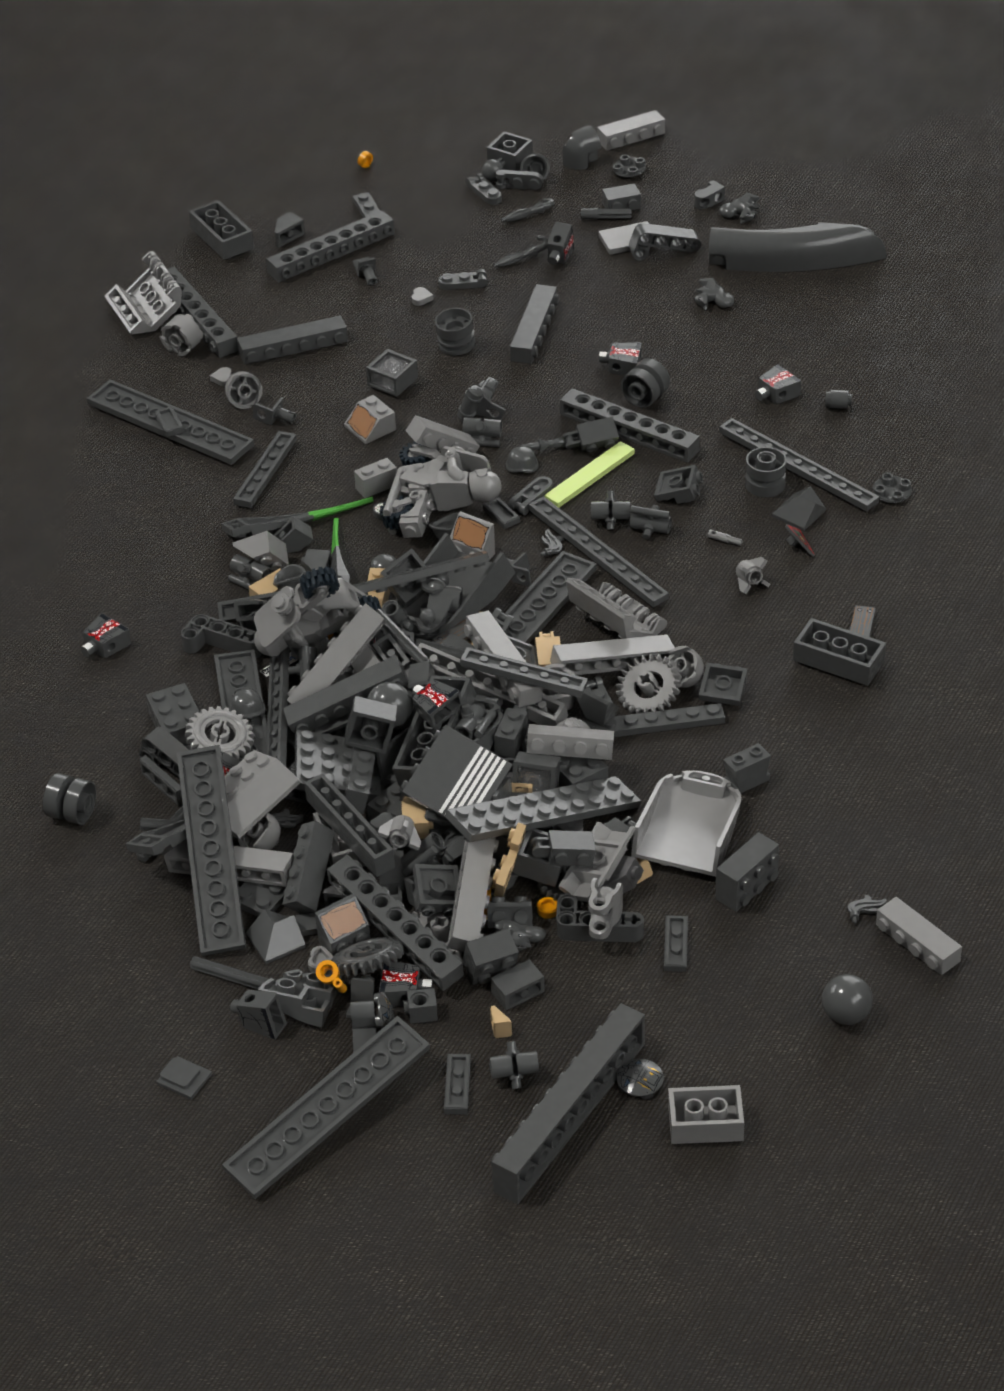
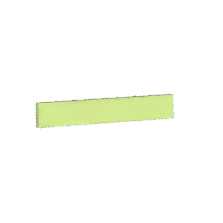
[544,441,635,508]

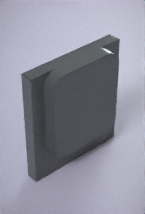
[156,1056,212,1100]

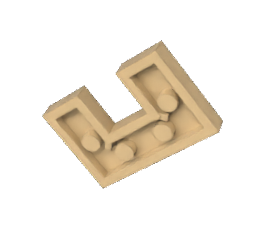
[492,822,526,896]

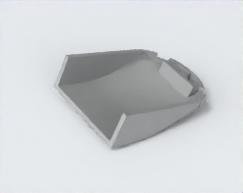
[631,771,741,877]

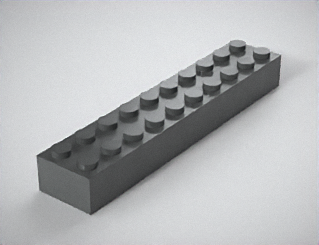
[491,1003,645,1204]

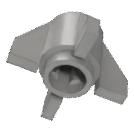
[736,557,770,594]
[377,815,421,855]

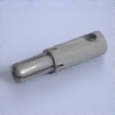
[708,529,743,546]

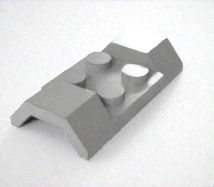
[558,822,636,902]

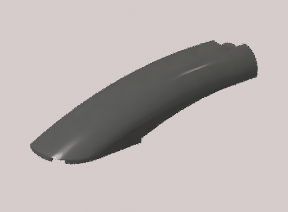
[709,222,887,272]

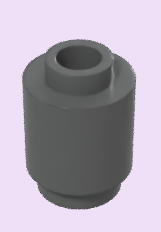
[825,390,852,409]

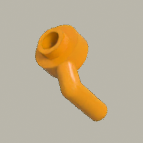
[316,960,347,993]

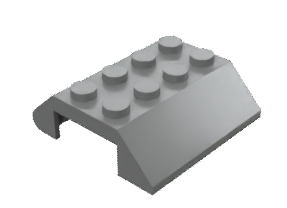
[105,251,182,334]
[566,578,667,639]
[225,750,301,839]

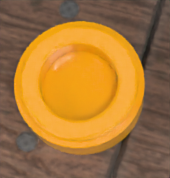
[357,151,373,168]
[537,897,557,919]

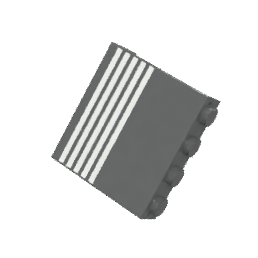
[399,724,513,836]

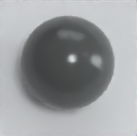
[367,682,413,728]
[822,974,873,1025]

